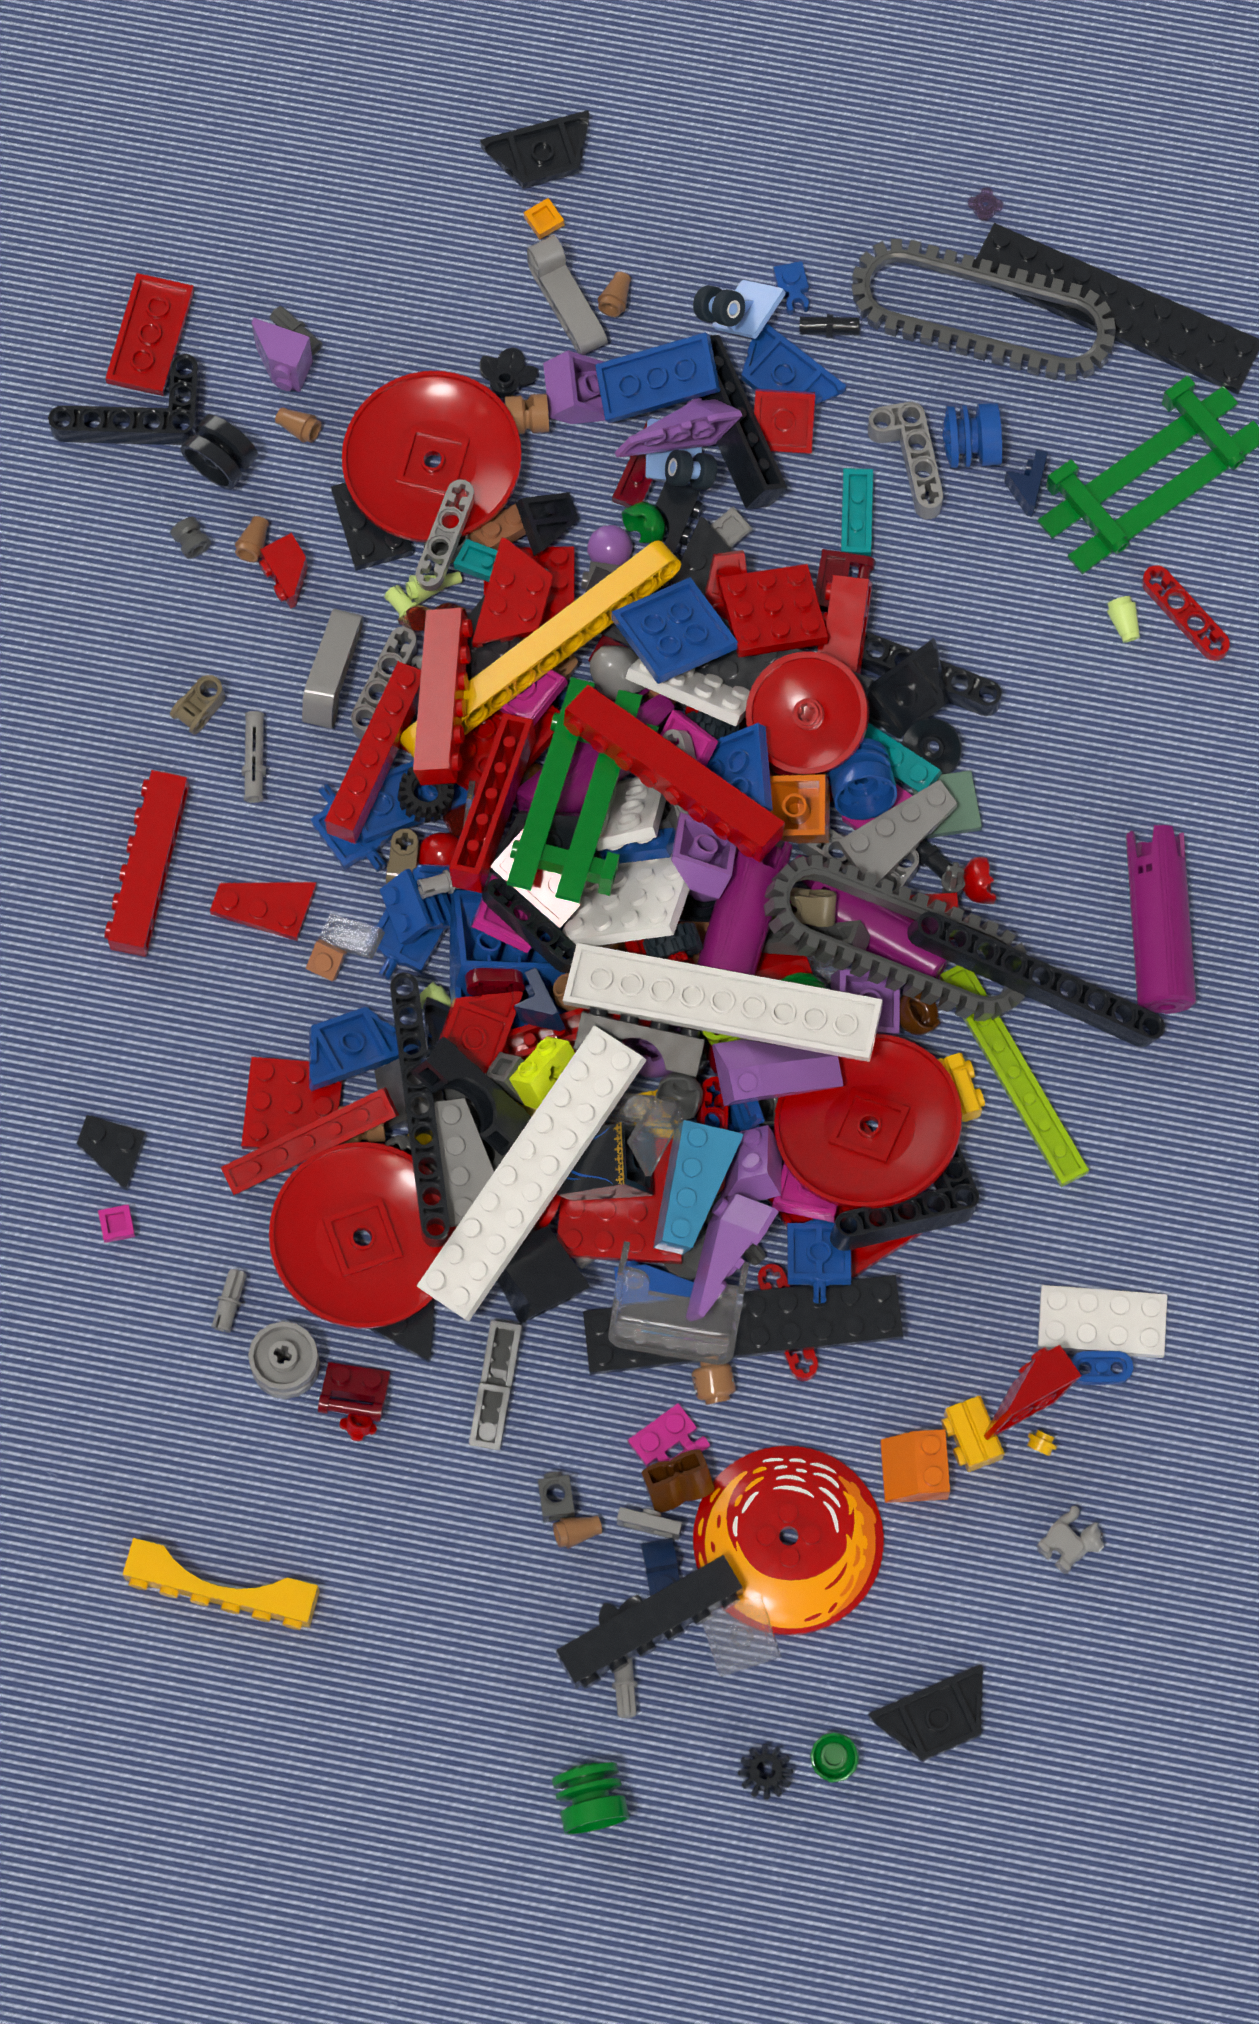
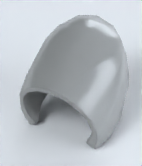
[590,645,646,700]

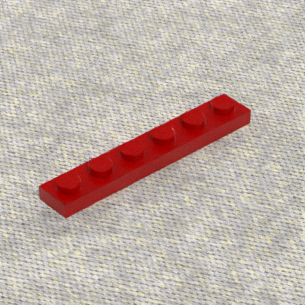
[220,1087,399,1195]

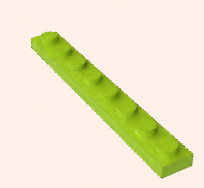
[940,965,1089,1188]

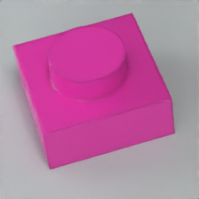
[98,1204,135,1243]

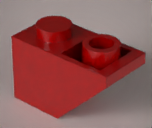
[258,532,308,609]

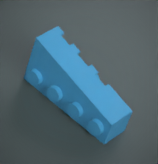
[653,1120,744,1255]

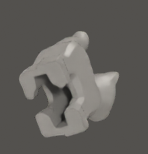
[1036,1506,1104,1574]

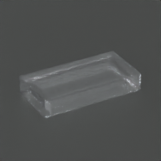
[318,914,385,959]

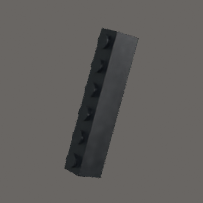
[699,335,787,509]
[556,1555,743,1689]

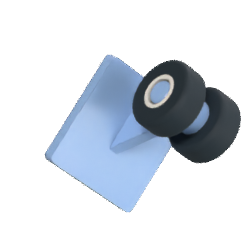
[693,280,786,339]
[646,418,717,490]

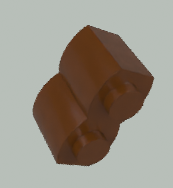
[641,1449,715,1512]

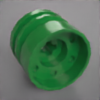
[552,1762,630,1835]

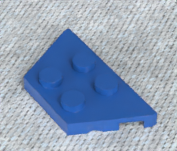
[741,323,846,404]
[309,1006,418,1091]

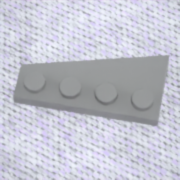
[838,780,957,886]
[434,1098,494,1227]

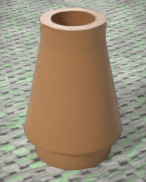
[598,271,631,317]
[275,407,321,443]
[235,516,269,562]
[553,1515,602,1549]

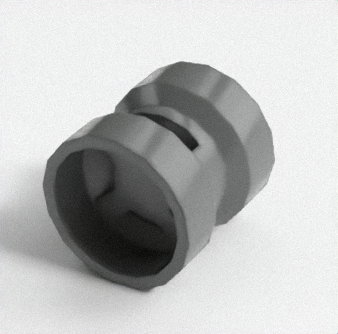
[170,517,211,559]

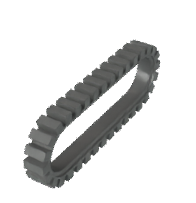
[851,239,1116,381]
[764,855,1027,1021]

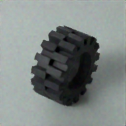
[398,767,454,823]

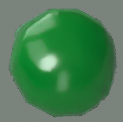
[621,502,666,544]
[810,1732,859,1783]

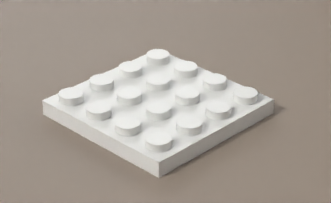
[562,854,690,946]

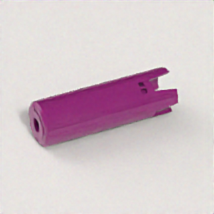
[514,688,675,813]
[1126,825,1196,1014]
[697,842,793,976]
[789,854,954,979]

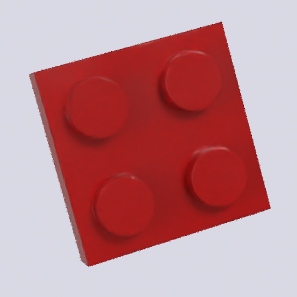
[754,389,815,454]

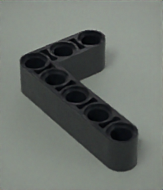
[48,354,200,445]
[830,1144,979,1251]

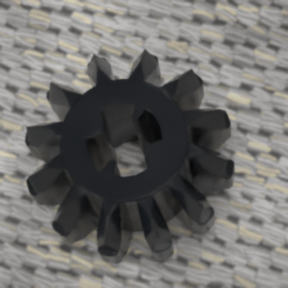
[738,1744,793,1801]

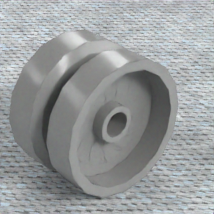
[248,1321,320,1399]

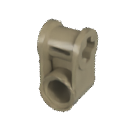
[170,675,225,735]
[386,828,421,884]
[790,887,836,927]

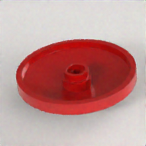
[746,652,869,775]

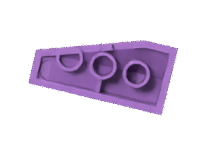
[615,398,742,458]
[712,1039,844,1106]
[686,1194,779,1322]

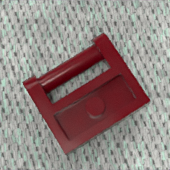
[815,549,875,611]
[318,1362,390,1422]

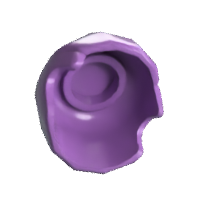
[587,525,633,565]

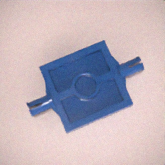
[310,783,394,872]
[367,908,446,980]
[787,1218,851,1303]

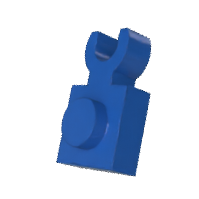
[773,261,809,315]

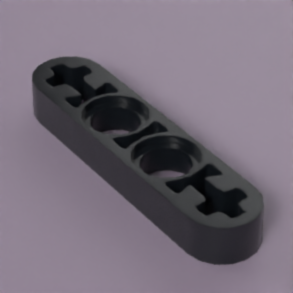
[482,878,576,973]

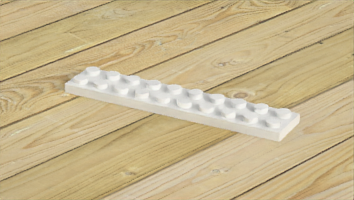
[563,943,883,1062]
[417,1025,647,1322]

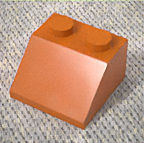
[770,774,830,844]
[880,1429,950,1503]

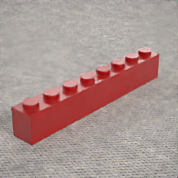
[563,685,785,863]

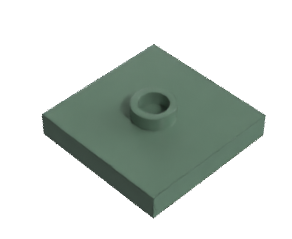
[912,770,982,839]

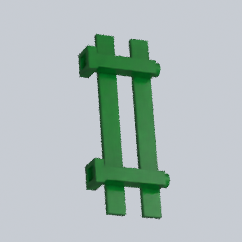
[1037,375,1259,575]
[507,677,659,903]

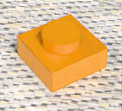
[524,198,564,240]

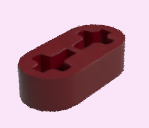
[465,968,525,996]

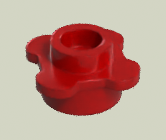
[339,1414,377,1441]

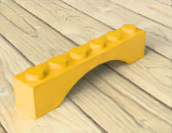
[122,1538,320,1630]

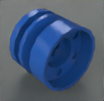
[942,402,1002,468]
[827,738,897,820]

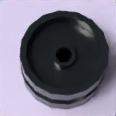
[180,414,258,489]

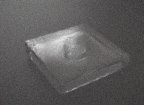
[703,1595,781,1677]

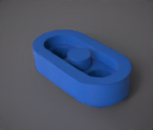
[1071,1351,1133,1385]

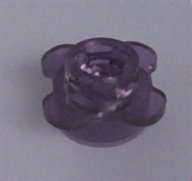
[968,188,1003,221]

